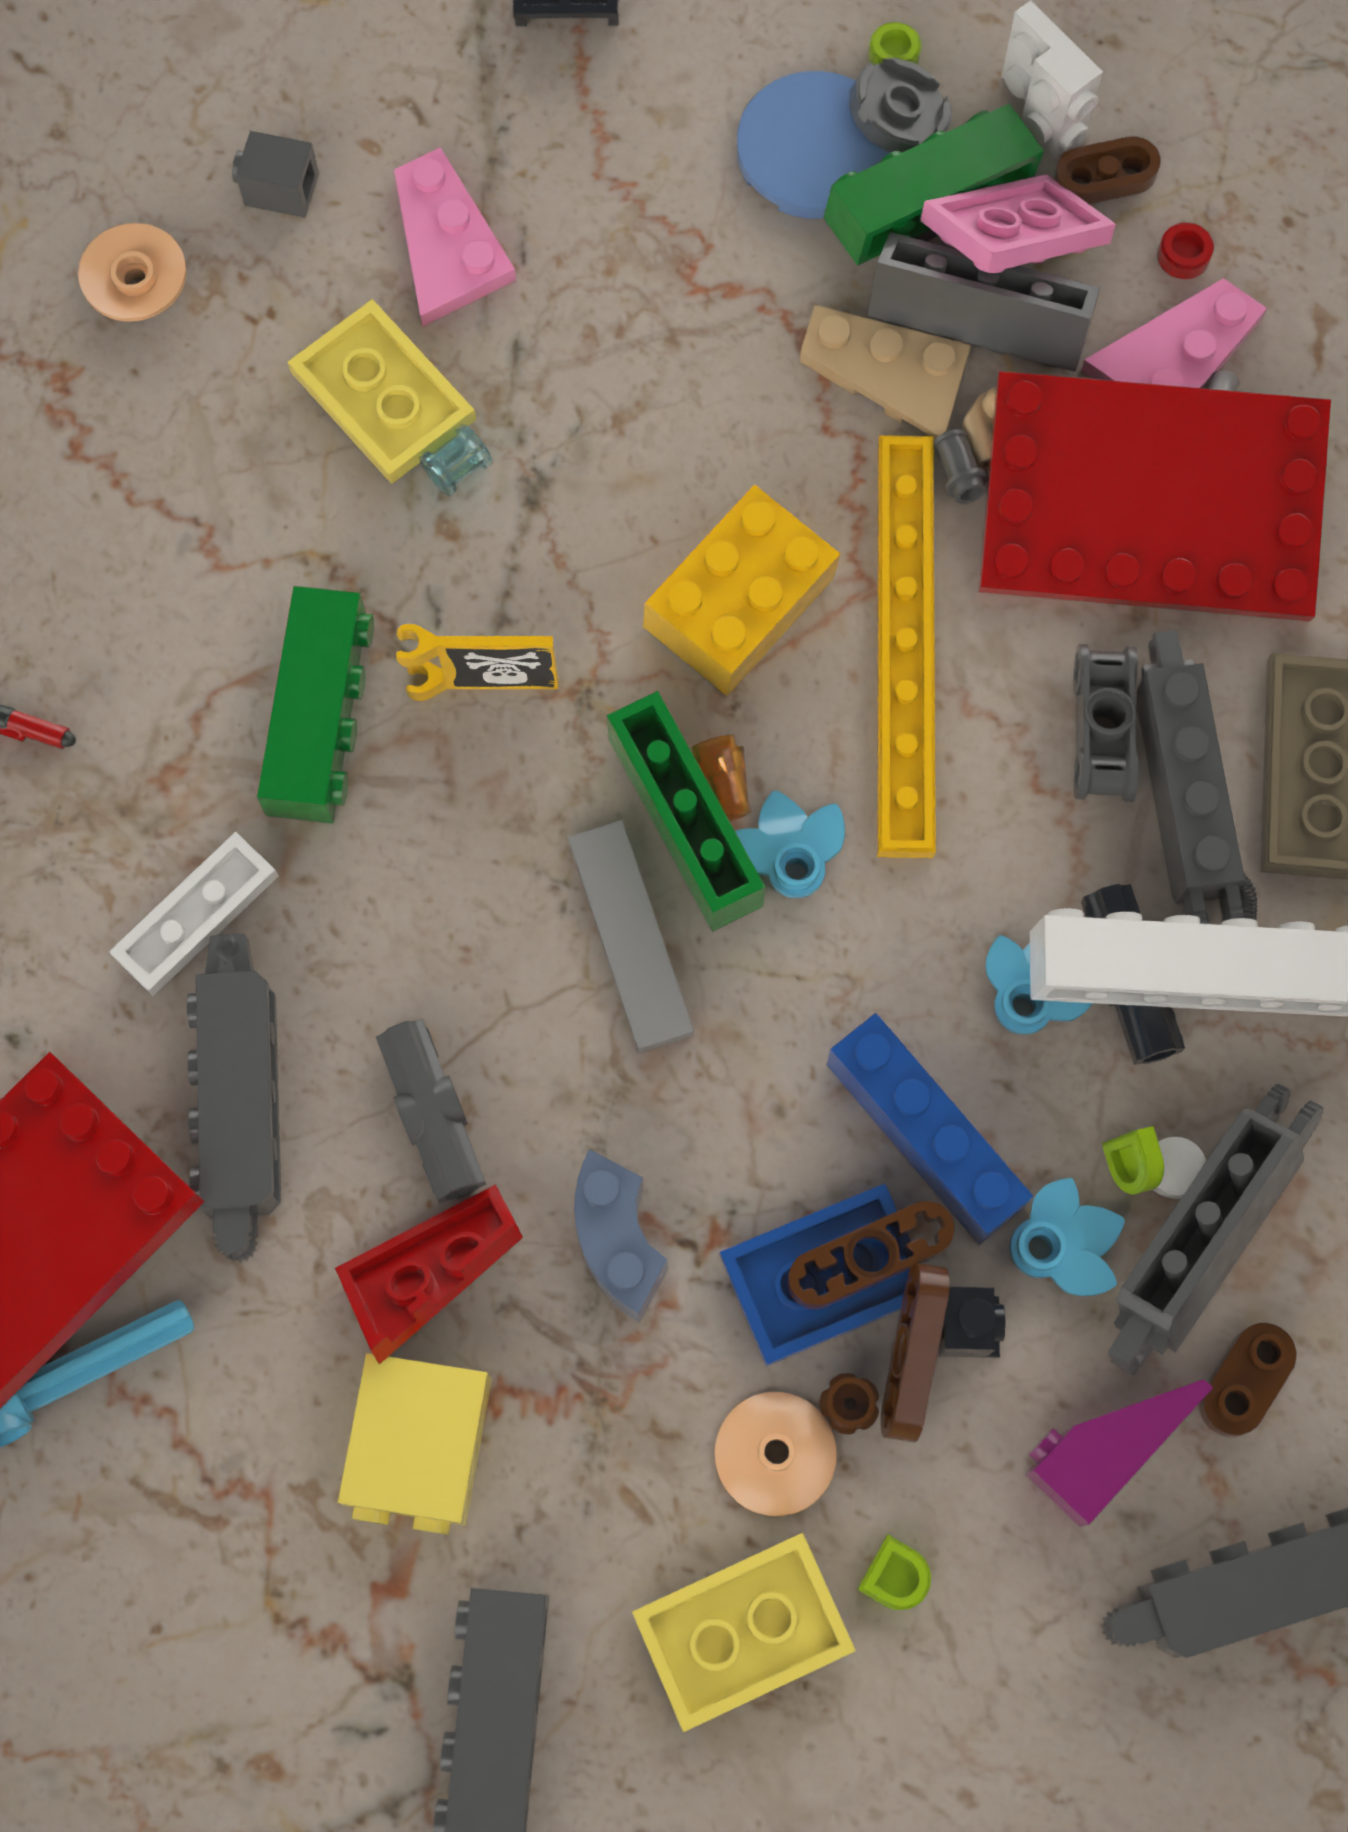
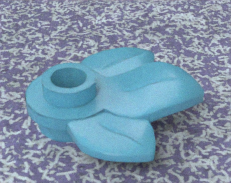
[735,790,845,898]
[985,935,1093,1035]
[1010,1178,1125,1296]

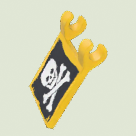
[396,624,559,701]

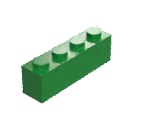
[823,103,1044,266]
[257,586,374,824]
[606,691,765,932]

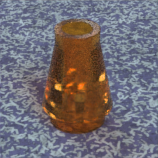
[691,734,752,821]

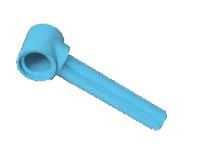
[0,1300,195,1448]

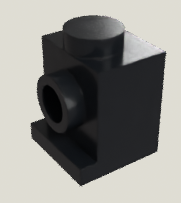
[938,1287,1006,1358]

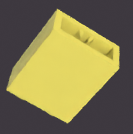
[338,1353,492,1535]

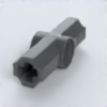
[376,1019,486,1203]

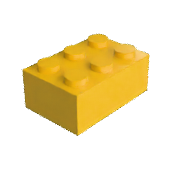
[643,484,841,696]

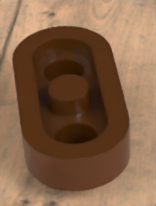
[1054,136,1161,204]
[1199,1323,1297,1437]

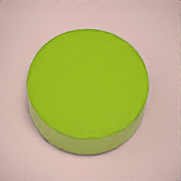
[868,22,922,65]

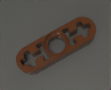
[788,1201,954,1309]
[880,1263,950,1443]

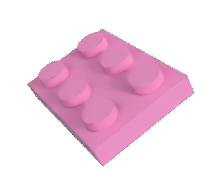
[920,174,1116,273]

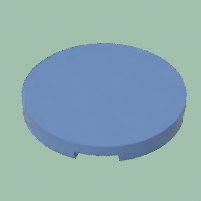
[737,71,891,219]

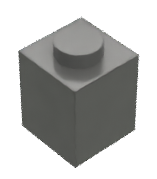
[232,131,319,218]

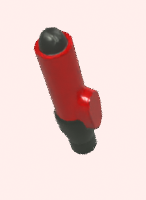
[0,704,76,749]

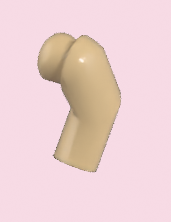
[962,387,996,470]

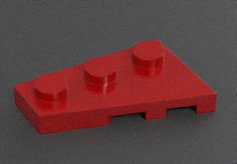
[335,1184,523,1365]

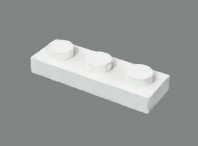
[109,832,279,996]

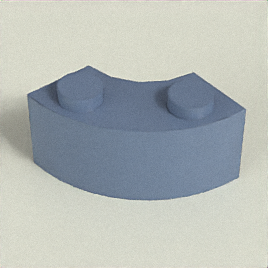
[574,1149,668,1323]

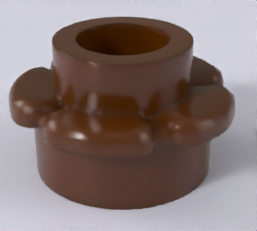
[819,1373,879,1435]

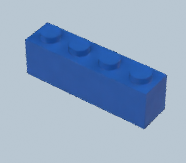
[826,1013,1033,1245]

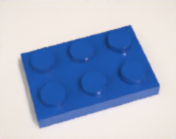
[719,1183,911,1367]

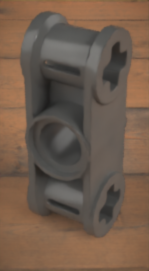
[1073,644,1139,802]

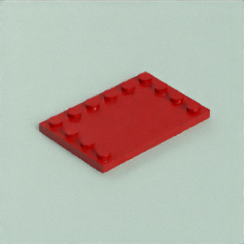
[978,371,1331,621]
[0,1052,205,1409]

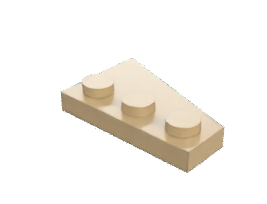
[800,305,971,444]

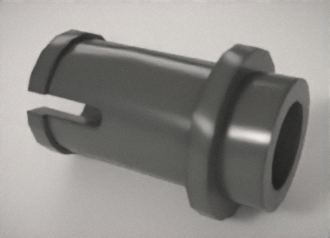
[933,429,988,504]

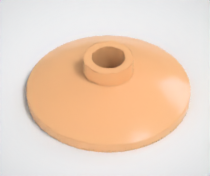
[78,223,187,322]
[715,1392,837,1517]

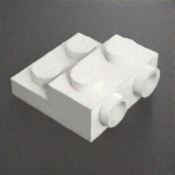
[1001,0,1103,158]

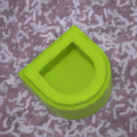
[1102,1126,1164,1195]
[857,1534,931,1610]

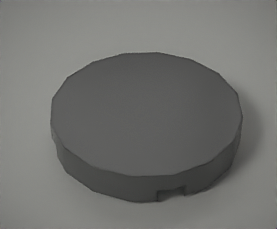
[849,58,952,152]

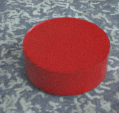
[1157,222,1214,279]

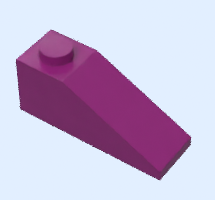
[1025,1379,1213,1527]

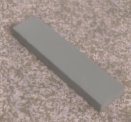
[568,820,694,1053]

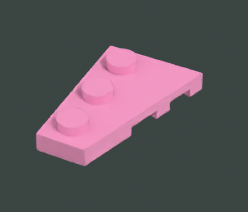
[394,147,516,327]
[1081,278,1267,388]

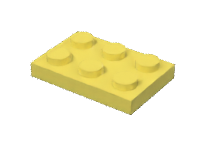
[288,299,476,484]
[632,1533,856,1732]

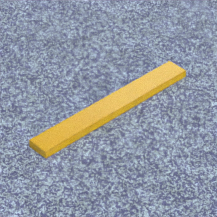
[877,435,936,859]

